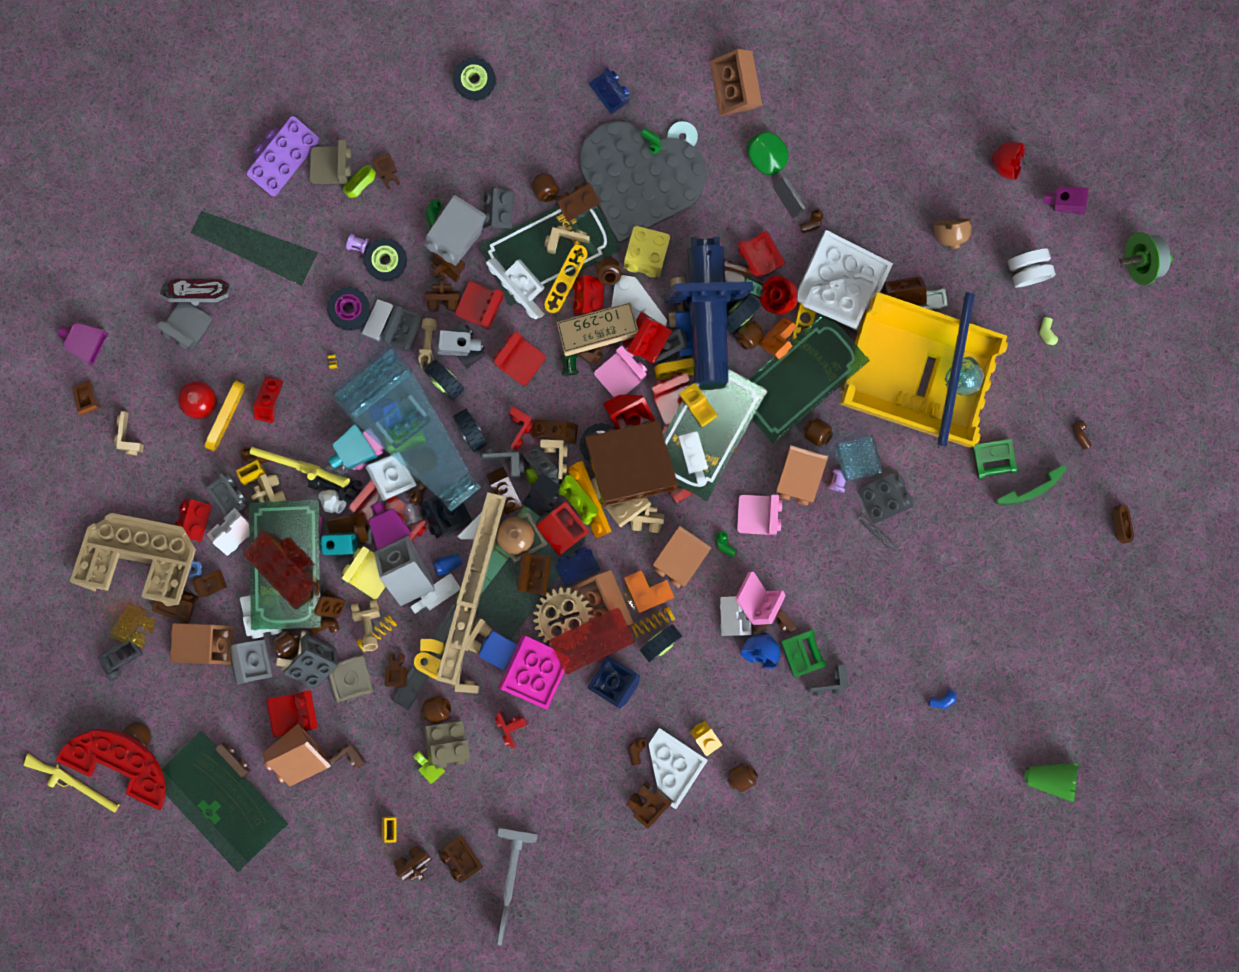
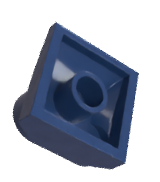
[587,656,640,709]

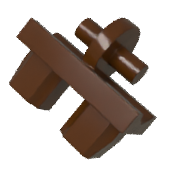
[431,252,465,283]
[424,279,460,310]
[394,846,432,881]

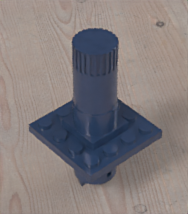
[664,237,753,385]

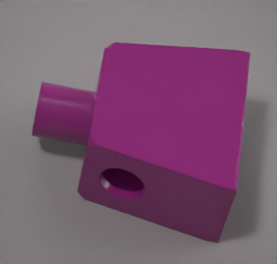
[1044,187,1089,215]
[58,323,108,366]
[369,501,411,550]

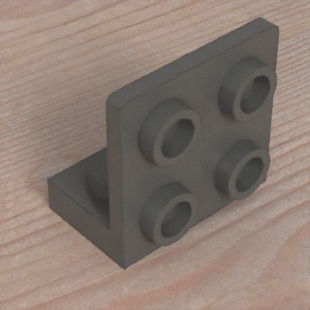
[284,634,338,688]

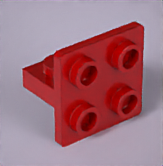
[623,312,672,363]
[495,711,528,749]

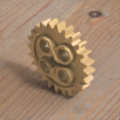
[533,587,596,650]

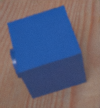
[479,631,517,671]

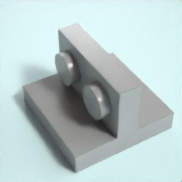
[229,639,272,685]

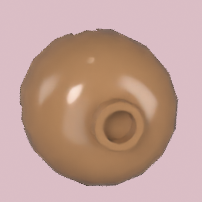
[933,218,972,249]
[496,517,534,555]

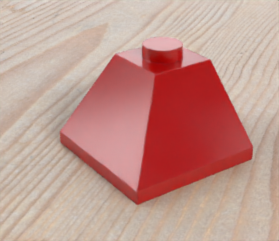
[603,394,655,430]

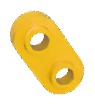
[414,652,441,679]

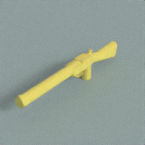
[250,447,350,487]
[24,753,120,813]

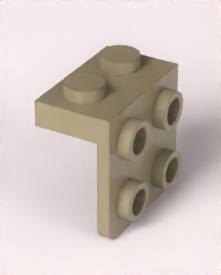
[310,140,352,184]

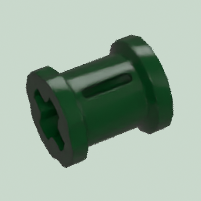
[560,354,579,376]

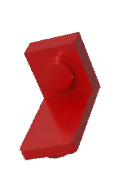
[254,377,283,423]
[509,406,534,451]

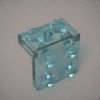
[835,435,883,481]

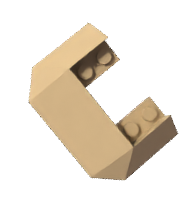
[70,513,196,606]

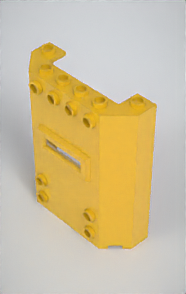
[839,292,1008,447]

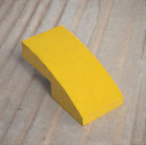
[679,383,718,427]

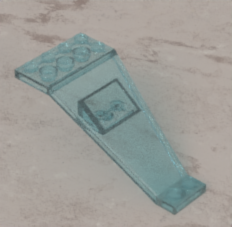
[333,348,481,511]

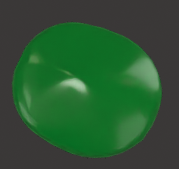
[746,132,789,175]

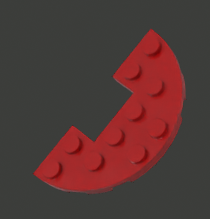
[56,729,166,810]

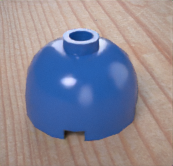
[741,633,780,669]

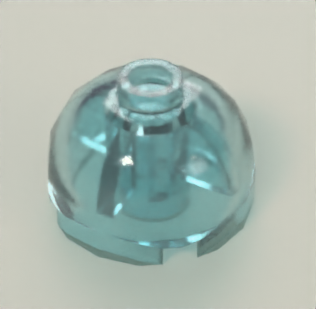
[945,357,984,396]

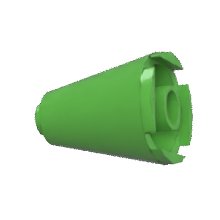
[1024,763,1079,802]

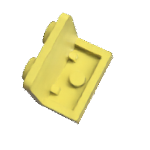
[623,226,670,277]
[342,546,386,599]

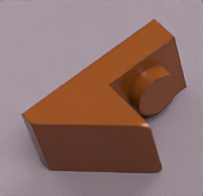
[72,380,102,415]

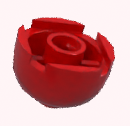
[991,141,1025,180]
[760,276,798,315]
[178,381,217,419]

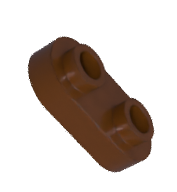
[1112,505,1134,544]

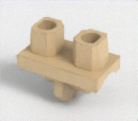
[251,474,286,508]
[630,506,664,533]
[465,617,492,653]

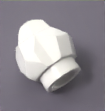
[318,490,346,514]

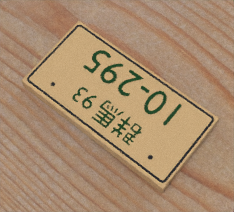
[557,302,638,356]

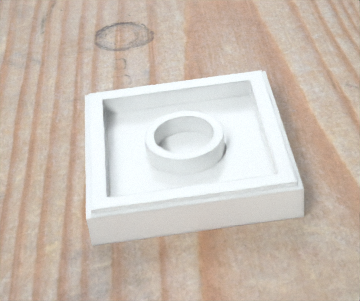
[366,452,417,501]

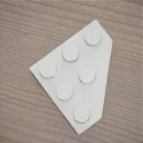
[803,273,878,329]
[611,275,667,326]
[649,728,708,809]

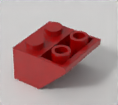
[536,501,590,556]

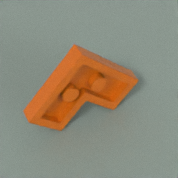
[758,317,797,359]
[624,570,675,613]

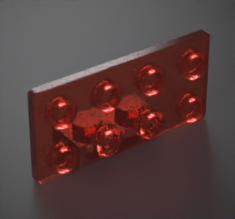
[244,530,316,610]
[550,608,635,674]

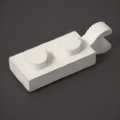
[679,431,708,486]
[411,573,461,614]

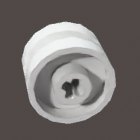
[1007,249,1056,288]

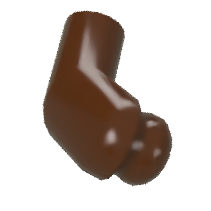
[1073,420,1092,449]
[240,447,269,464]
[310,619,340,634]
[628,737,647,765]

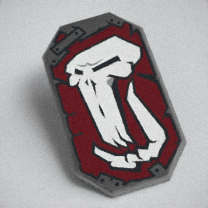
[159,279,231,306]

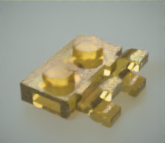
[110,604,156,648]

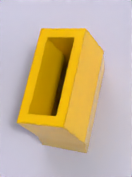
[236,460,267,486]
[420,639,446,655]
[382,816,396,843]

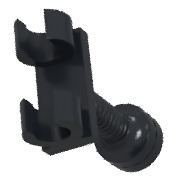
[308,476,362,503]

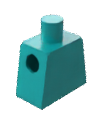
[328,424,378,469]
[312,532,358,555]

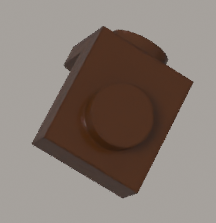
[192,569,227,598]

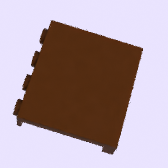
[583,420,678,508]

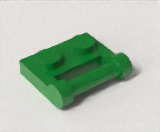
[973,439,1017,479]
[781,630,827,678]

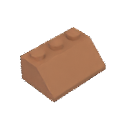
[710,49,762,116]
[571,570,634,640]

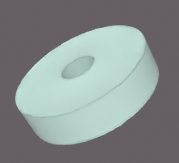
[667,121,698,146]

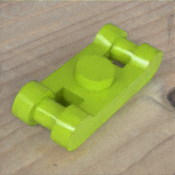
[558,475,599,525]

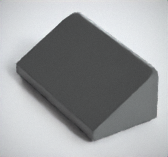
[773,177,805,218]
[654,329,687,363]

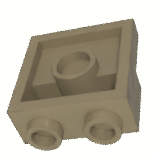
[424,721,470,769]

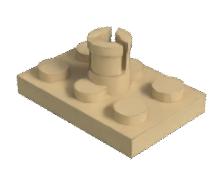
[591,477,651,528]

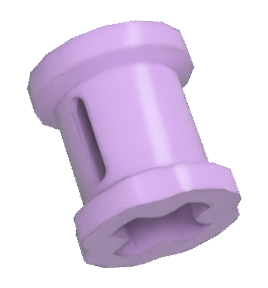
[346,233,370,255]
[828,469,850,493]

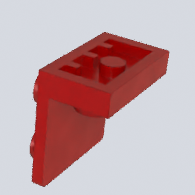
[455,281,504,330]
[266,690,318,737]

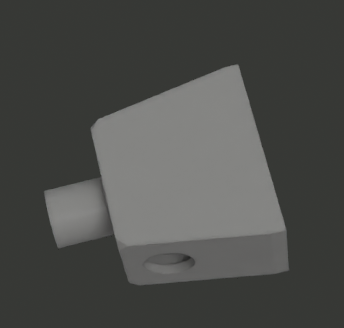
[436,330,481,356]

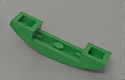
[994,465,1067,505]

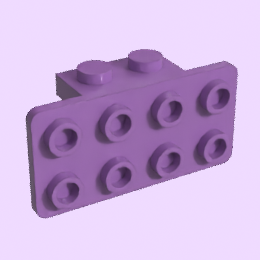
[246,116,319,196]

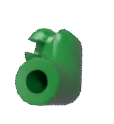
[641,127,661,154]
[425,199,443,228]
[715,531,737,558]

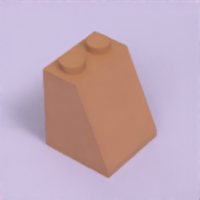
[775,446,828,506]
[653,526,711,588]
[170,624,234,665]
[262,724,331,786]

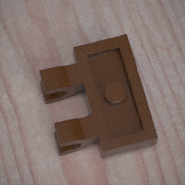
[626,781,673,829]

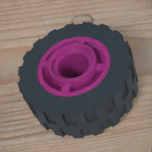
[327,287,370,331]

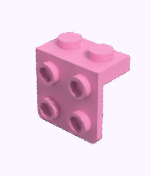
[594,346,647,397]
[737,495,782,535]
[736,572,786,625]

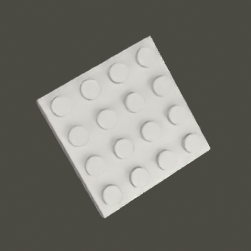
[798,230,893,331]

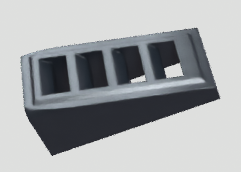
[98,637,142,674]

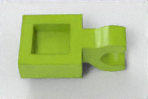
[413,750,446,784]

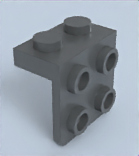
[157,302,213,351]
[480,449,525,479]
[206,471,247,516]
[859,472,914,524]

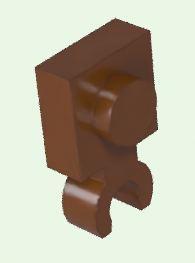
[372,153,400,189]
[385,653,407,687]

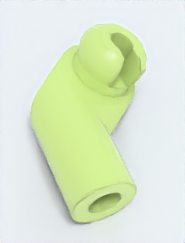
[1039,317,1058,345]

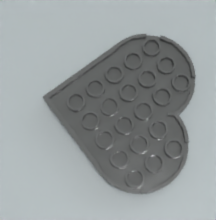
[580,122,707,243]

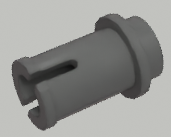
[105,656,121,681]

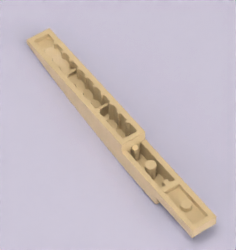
[436,492,506,685]

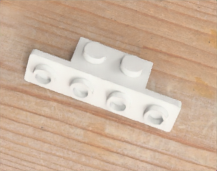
[486,258,545,319]

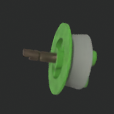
[1118,232,1173,285]

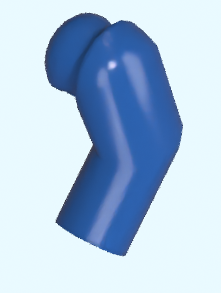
[929,690,957,709]

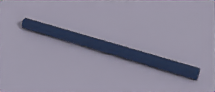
[937,292,975,447]

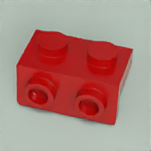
[573,275,604,316]
[174,498,212,542]

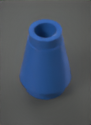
[433,554,463,576]

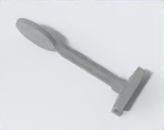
[498,828,538,946]

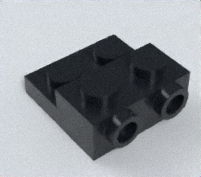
[420,488,472,539]

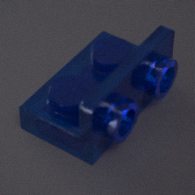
[589,68,630,115]
[555,547,600,586]

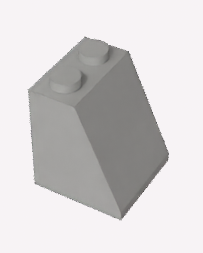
[424,195,487,266]
[374,536,435,606]

